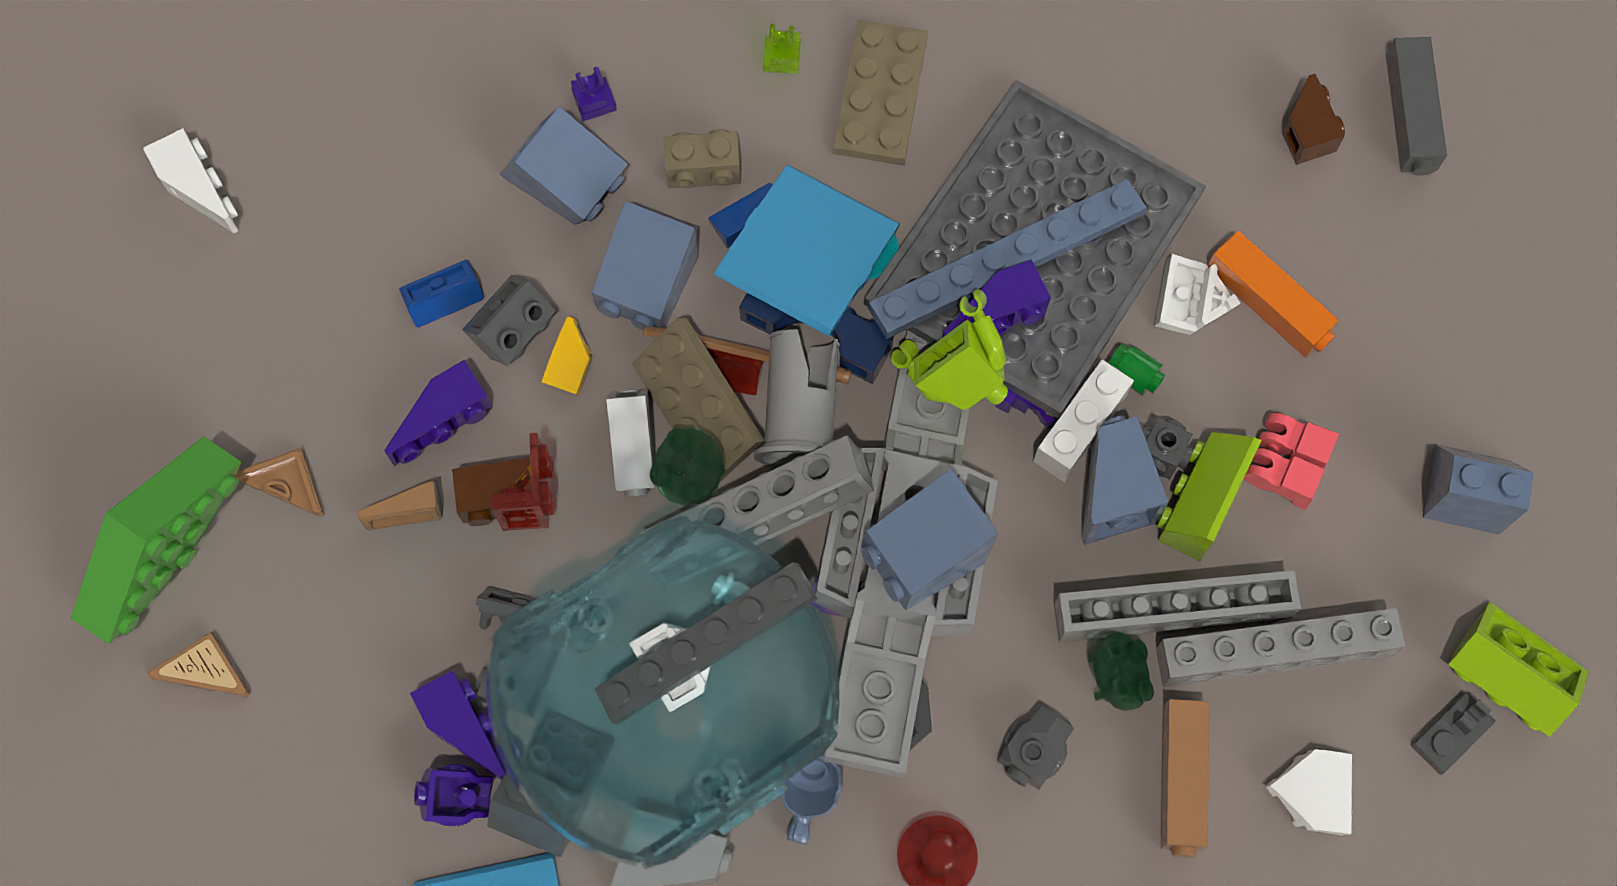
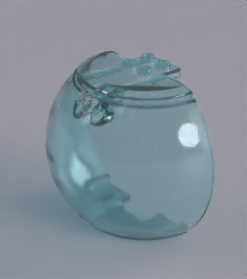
[487,516,840,870]

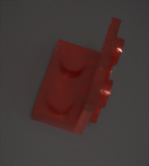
[492,432,555,531]

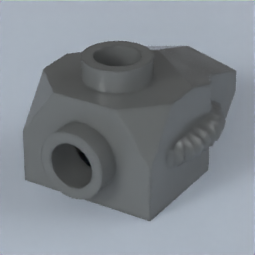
[998,706,1074,790]

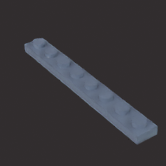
[868,179,1147,339]

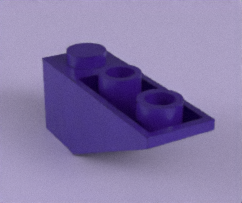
[942,259,1051,338]
[384,360,492,466]
[410,670,511,781]

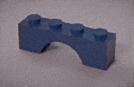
[739,293,894,384]

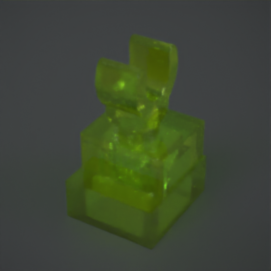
[763,24,801,74]

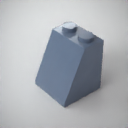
[499,106,627,225]
[592,201,699,330]
[1082,416,1169,545]
[1423,445,1533,535]
[861,469,999,611]

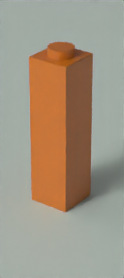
[1208,230,1339,358]

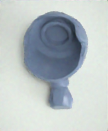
[780,749,843,844]

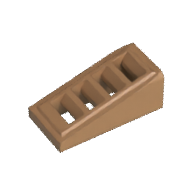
[358,480,442,530]

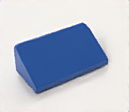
[708,182,773,248]
[399,260,484,327]

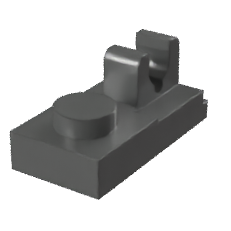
[476,587,562,632]
[1411,692,1496,775]

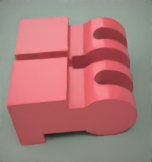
[1244,413,1339,510]

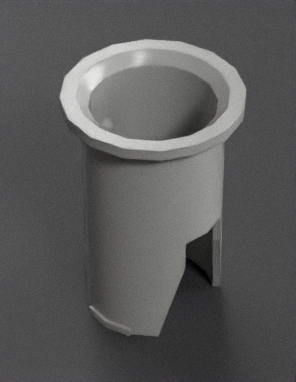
[754,329,840,467]

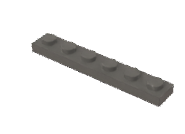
[594,562,818,724]

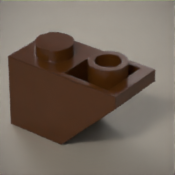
[1282,73,1345,165]

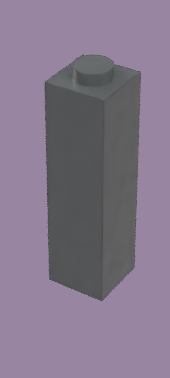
[1386,37,1447,176]

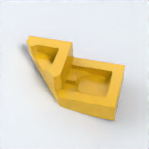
[542,316,593,395]

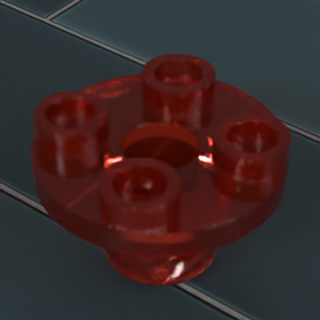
[897,816,978,886]

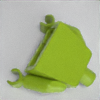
[891,289,1008,410]

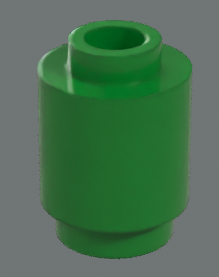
[1108,343,1165,396]

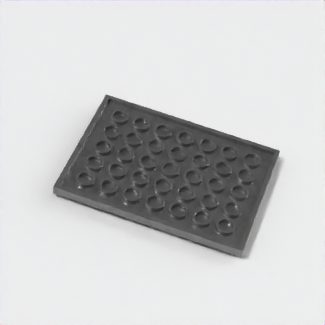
[864,80,1206,419]

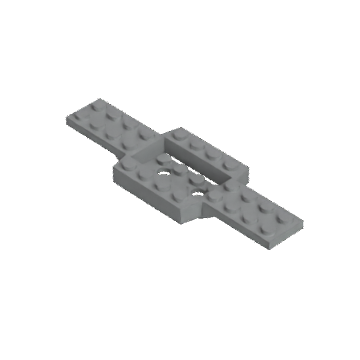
[813,330,998,778]

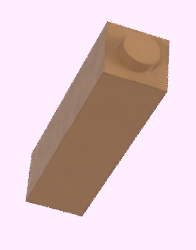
[1161,699,1209,858]

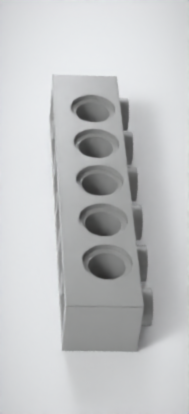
[641,435,874,586]
[1054,570,1301,642]
[1156,608,1406,687]

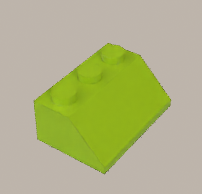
[1157,432,1262,561]
[1448,601,1589,737]

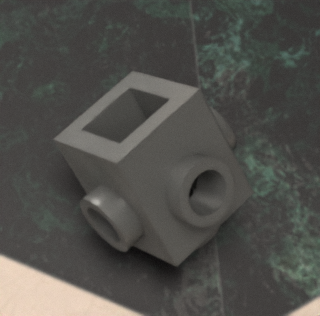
[1143,417,1194,480]

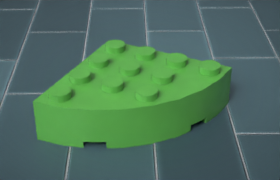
[71,436,241,644]

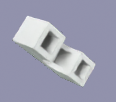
[1033,360,1134,483]

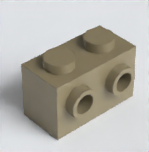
[664,129,741,189]

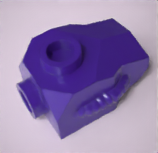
[414,764,493,827]

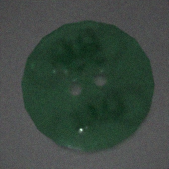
[650,428,725,506]
[1088,632,1154,711]

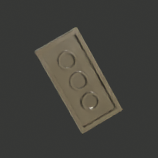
[833,20,928,165]
[632,317,765,486]

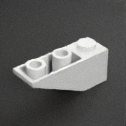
[143,128,239,233]

